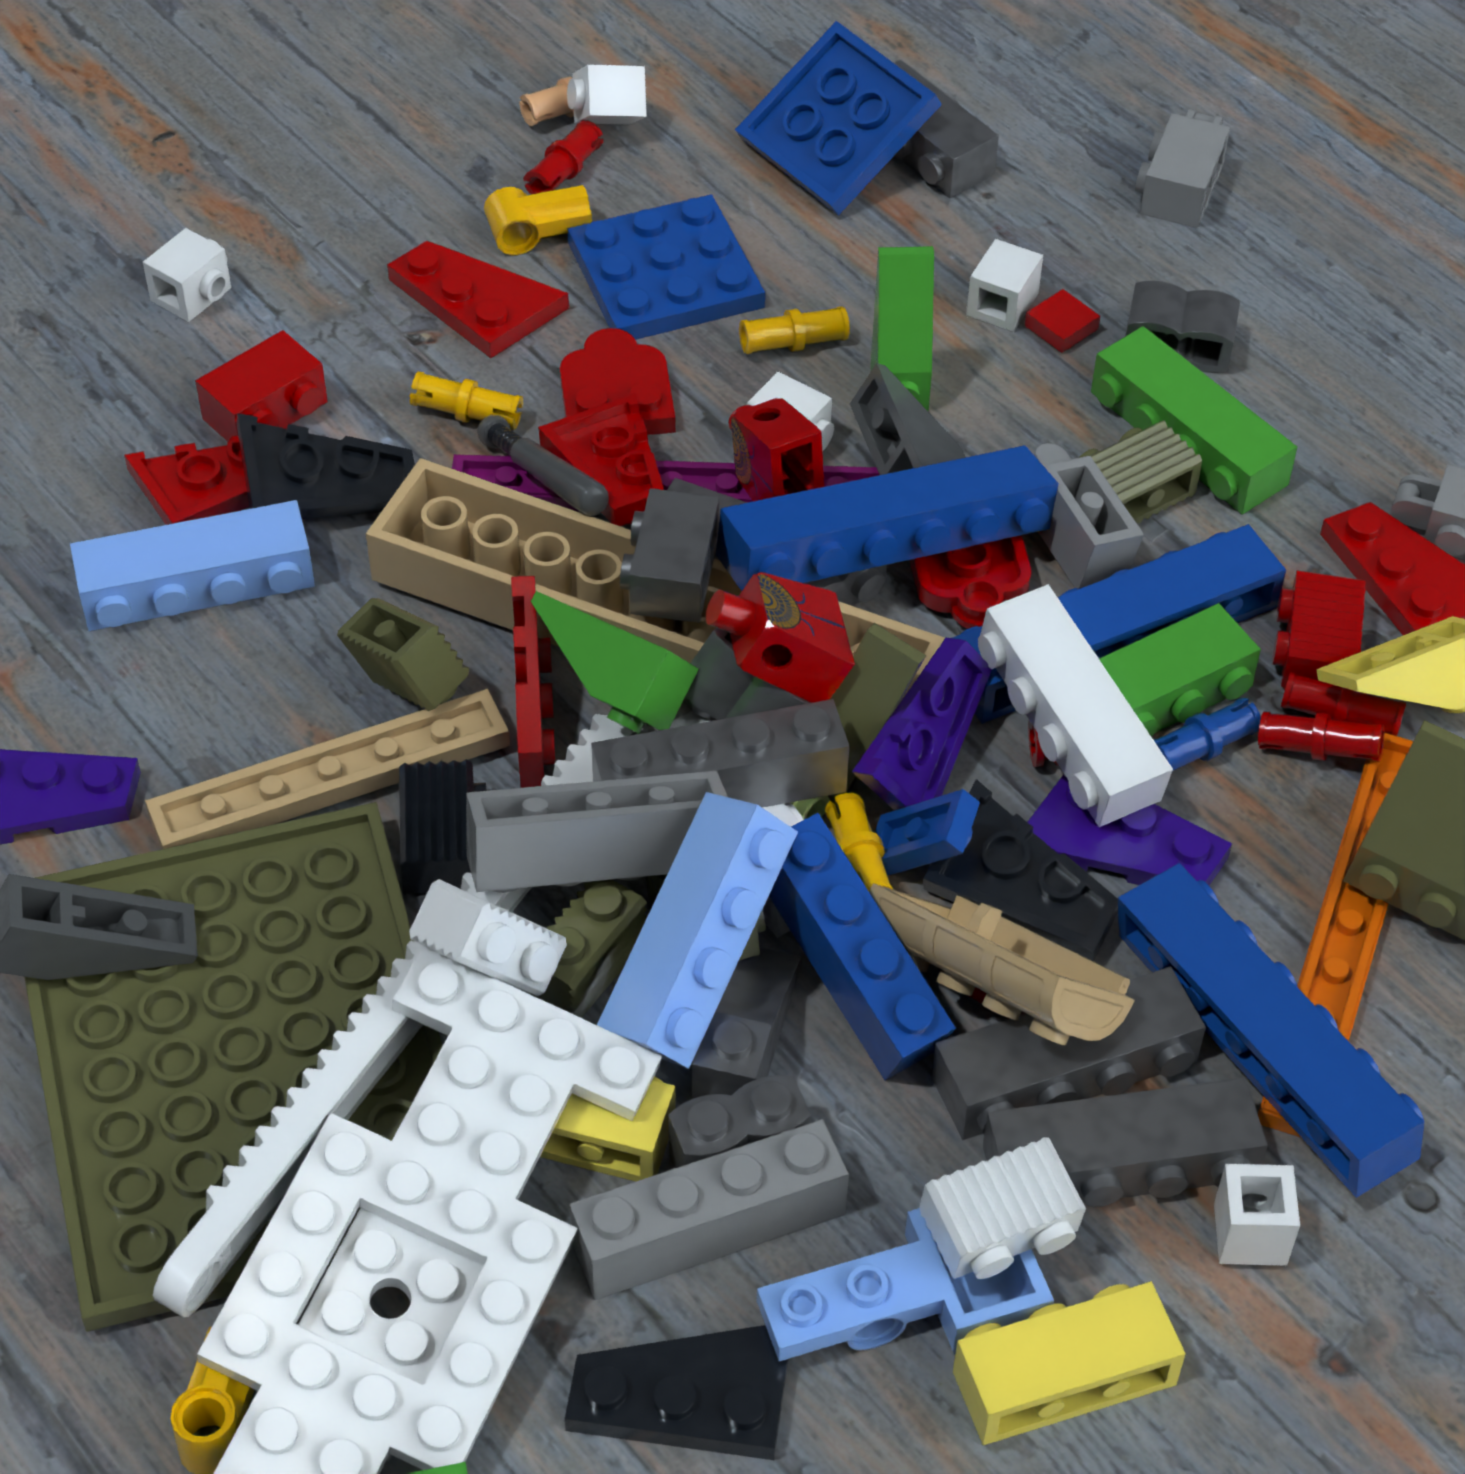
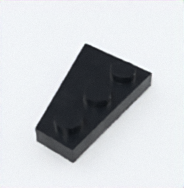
[236,413,415,519]
[923,779,1118,961]
[565,1325,789,1460]

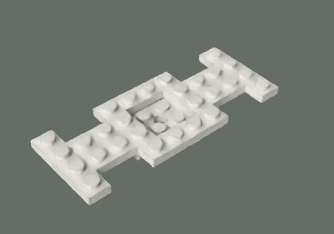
[197,945,662,1474]

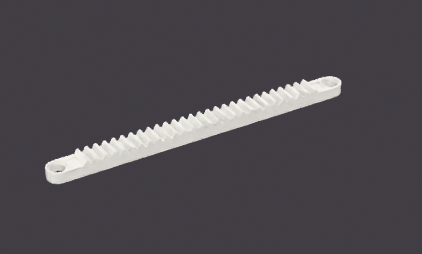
[153,714,656,1318]

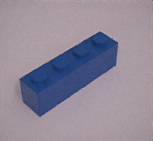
[769,813,956,1080]

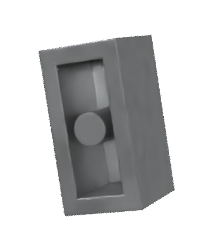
[620,488,719,623]

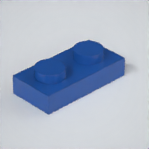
[874,789,980,876]

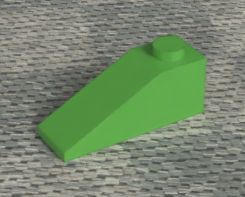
[870,246,934,411]
[531,591,699,734]

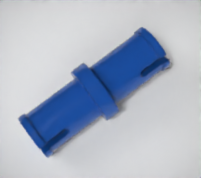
[1153,698,1261,772]

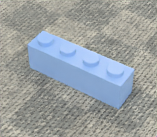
[70,500,315,631]
[597,792,798,1069]

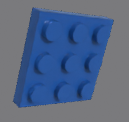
[735,21,942,216]
[568,194,765,340]

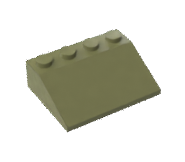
[1343,720,1465,940]

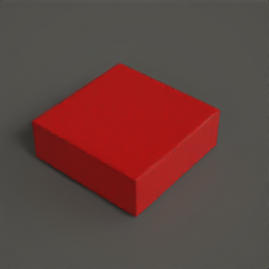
[1025,289,1100,353]

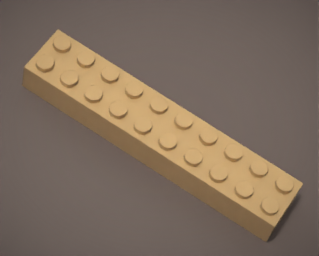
[366,458,945,701]

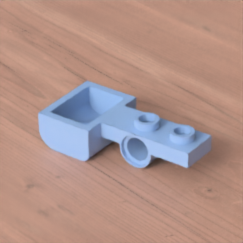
[757,1208,1054,1361]

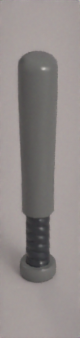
[477,415,609,516]

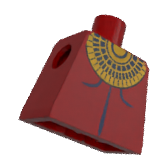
[728,398,824,501]
[706,572,855,703]

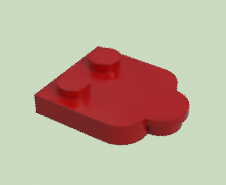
[560,328,676,435]
[909,535,1031,629]

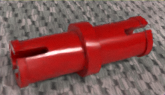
[524,120,604,195]
[1280,671,1406,736]
[1258,711,1385,762]

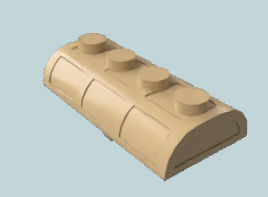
[869,883,1135,1045]

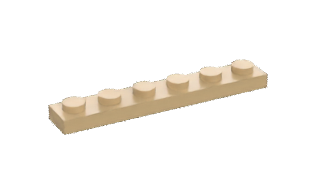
[145,689,510,849]

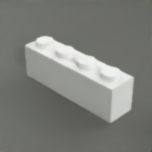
[978,584,1173,827]

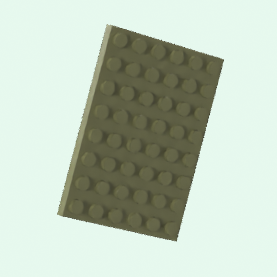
[25,802,443,1332]

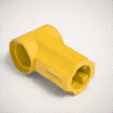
[484,185,592,255]
[170,1327,255,1474]

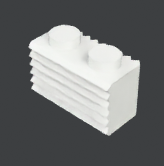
[409,879,567,996]
[919,1137,1086,1279]

